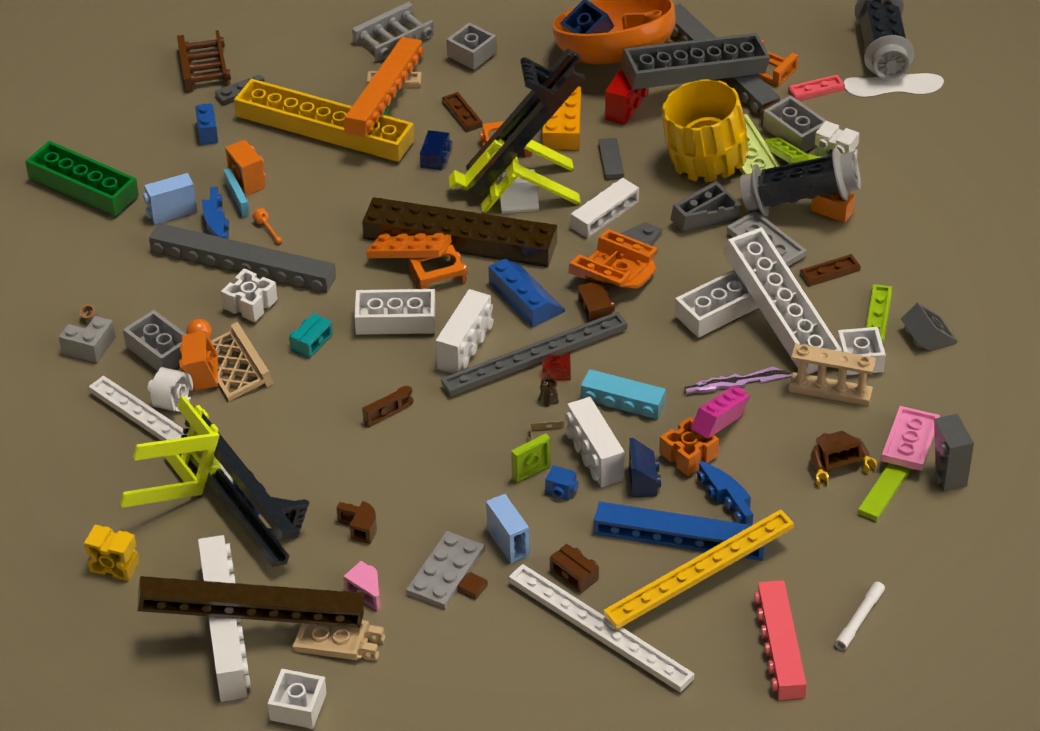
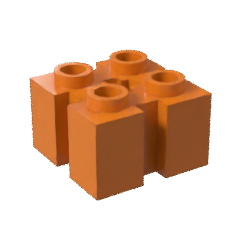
[659,417,719,476]

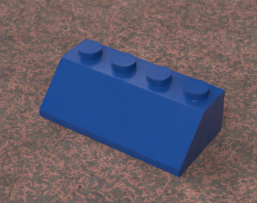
[488,259,565,327]

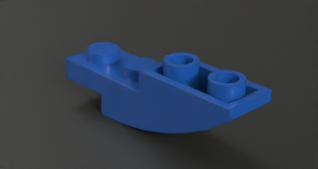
[202,187,229,239]
[697,461,753,525]

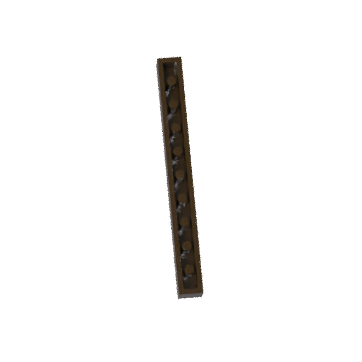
[137,576,364,628]

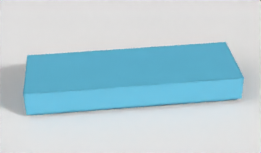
[223,168,249,218]

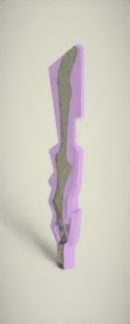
[684,366,792,394]

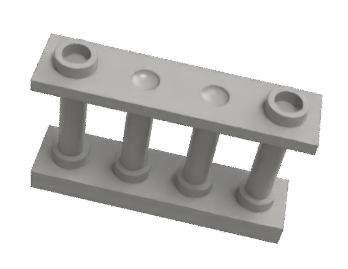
[352,2,434,63]

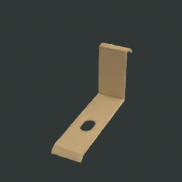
[526,420,564,442]

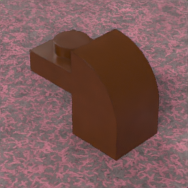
[336,501,377,544]

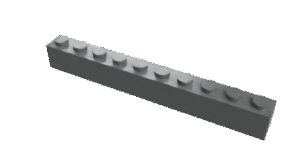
[672,4,780,118]
[149,223,336,293]

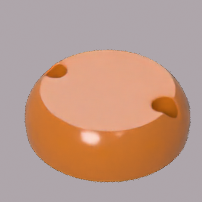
[552,0,676,64]

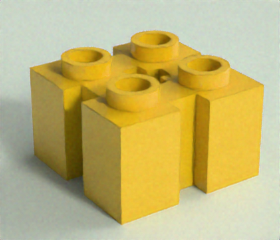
[84,524,140,581]

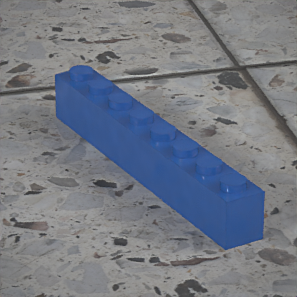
[594,501,766,561]

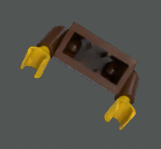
[811,431,877,487]

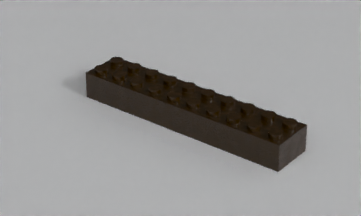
[362,197,557,267]

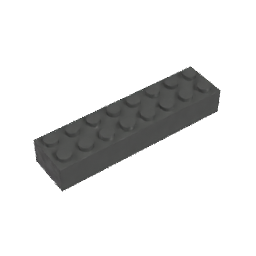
[620,33,770,90]

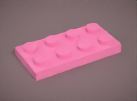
[881,406,940,471]

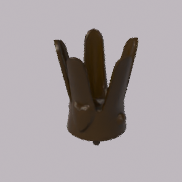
[538,377,559,407]

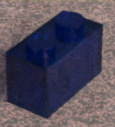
[420,130,453,170]

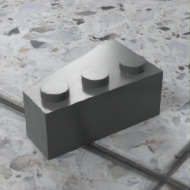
[670,181,741,232]
[934,414,974,491]

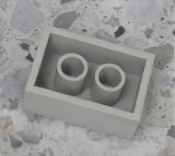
[763,95,826,152]
[123,310,186,371]

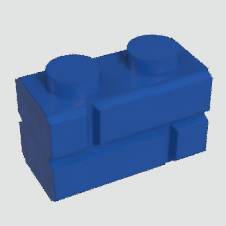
[195,103,218,145]

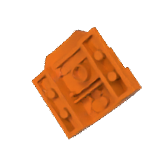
[568,229,658,289]

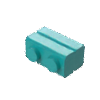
[289,313,333,358]

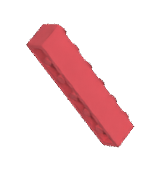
[754,580,806,700]

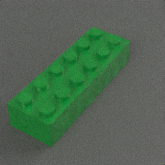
[25,141,139,216]

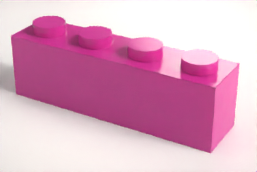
[690,386,750,438]

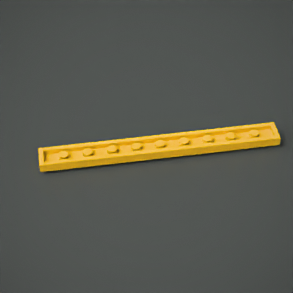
[604,509,794,630]

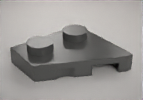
[620,222,662,246]

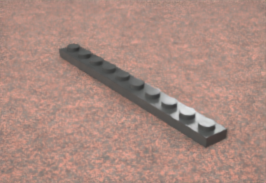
[441,312,627,397]

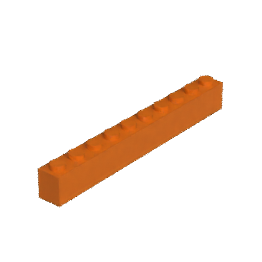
[344,37,424,137]

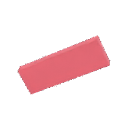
[788,74,845,101]

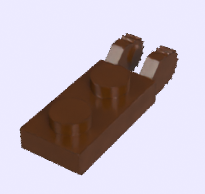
[362,386,413,427]

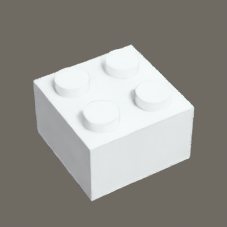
[837,327,886,375]
[267,669,327,729]

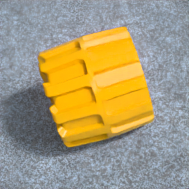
[662,79,748,182]

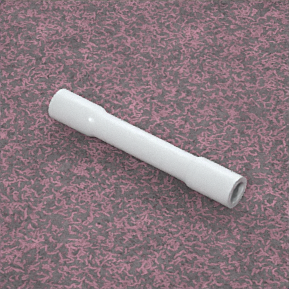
[834,581,885,650]

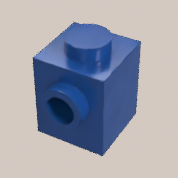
[545,465,579,500]

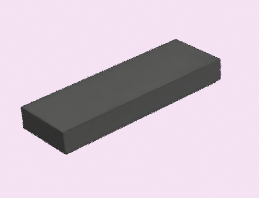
[599,138,624,180]

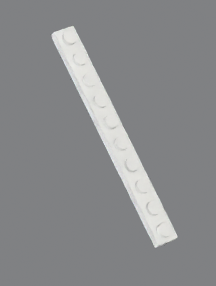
[89,375,236,486]
[509,564,694,693]

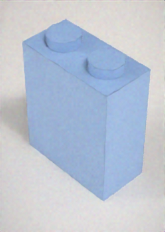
[143,173,198,225]
[486,494,530,564]

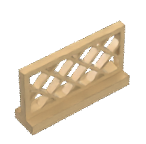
[211,322,274,401]

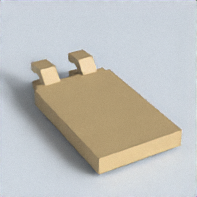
[293,620,385,661]

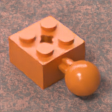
[179,319,218,391]

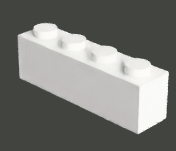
[571,178,639,239]

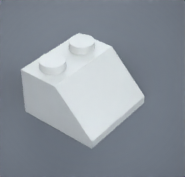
[497,169,539,214]

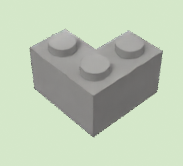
[59,316,116,363]

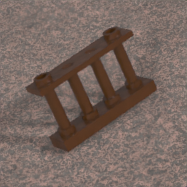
[177,30,231,93]

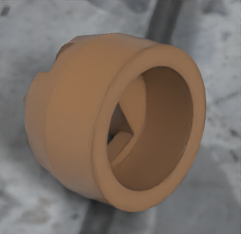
[80,304,97,321]

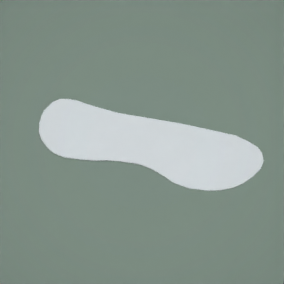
[844,73,944,97]

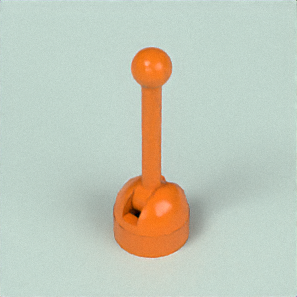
[252,208,282,244]

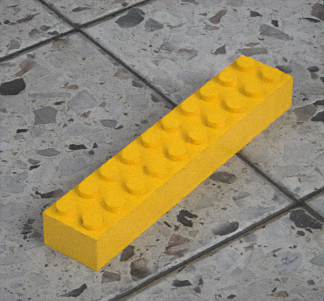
[234,79,415,162]

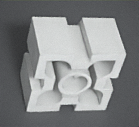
[814,121,859,159]
[221,269,278,322]

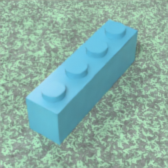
[581,369,666,420]

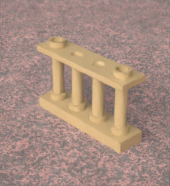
[788,343,876,406]

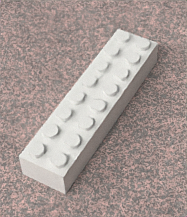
[724,227,843,375]
[198,535,251,702]

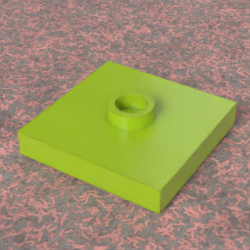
[511,433,551,483]

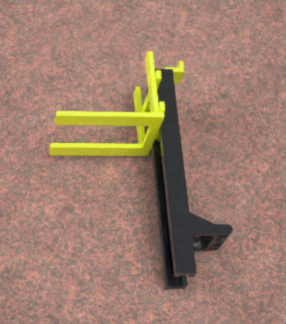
[448,49,585,213]
[120,396,309,567]

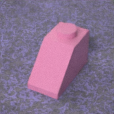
[344,561,380,611]

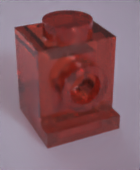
[542,352,571,381]

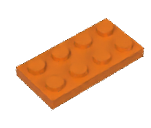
[366,233,452,258]

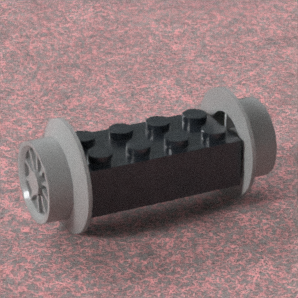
[854,0,915,79]
[740,148,861,217]

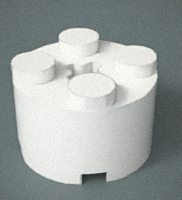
[148,367,193,412]

